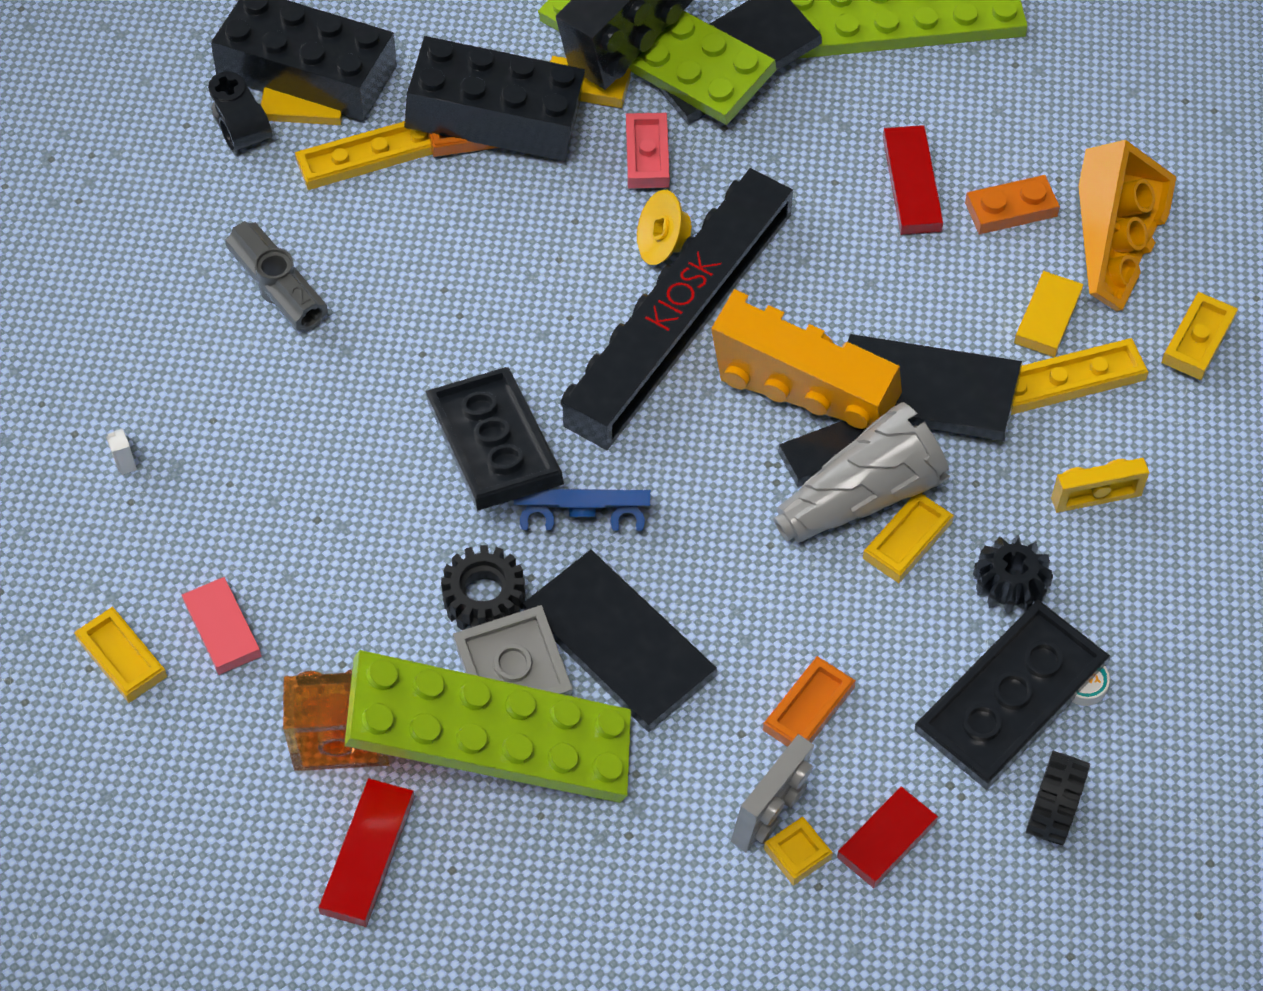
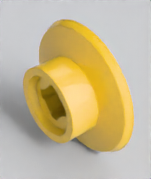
[637,190,692,265]

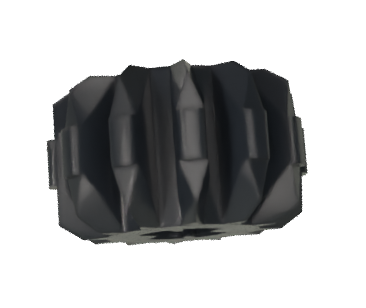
[973,534,1053,615]

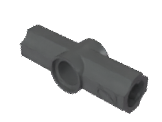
[225,221,328,332]

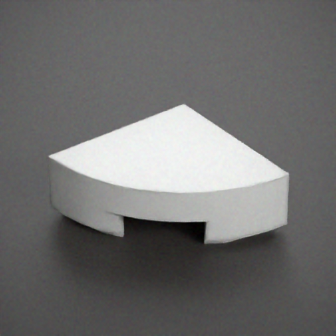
[106,428,137,475]

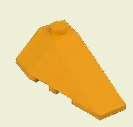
[1078,140,1176,311]

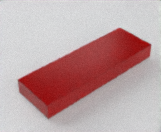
[883,125,943,235]
[318,778,415,927]

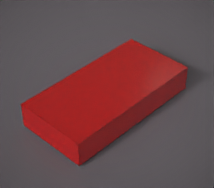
[837,786,938,888]

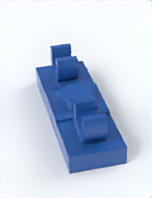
[514,489,651,531]

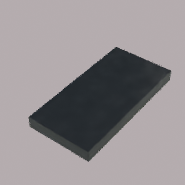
[656,0,822,125]
[848,334,1022,441]
[425,367,564,511]
[523,549,717,733]
[914,599,1110,790]

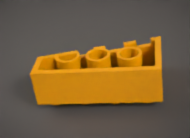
[711,289,902,429]

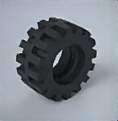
[1026,751,1090,846]

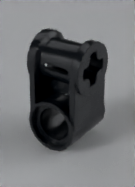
[208,71,272,153]

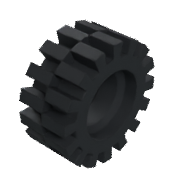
[441,545,526,630]

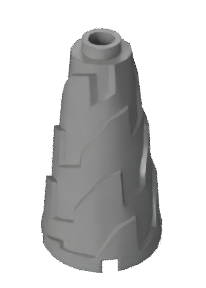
[773,403,950,543]

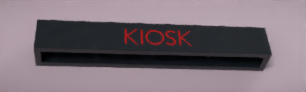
[560,168,793,451]

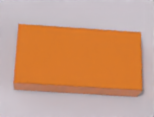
[763,656,856,747]

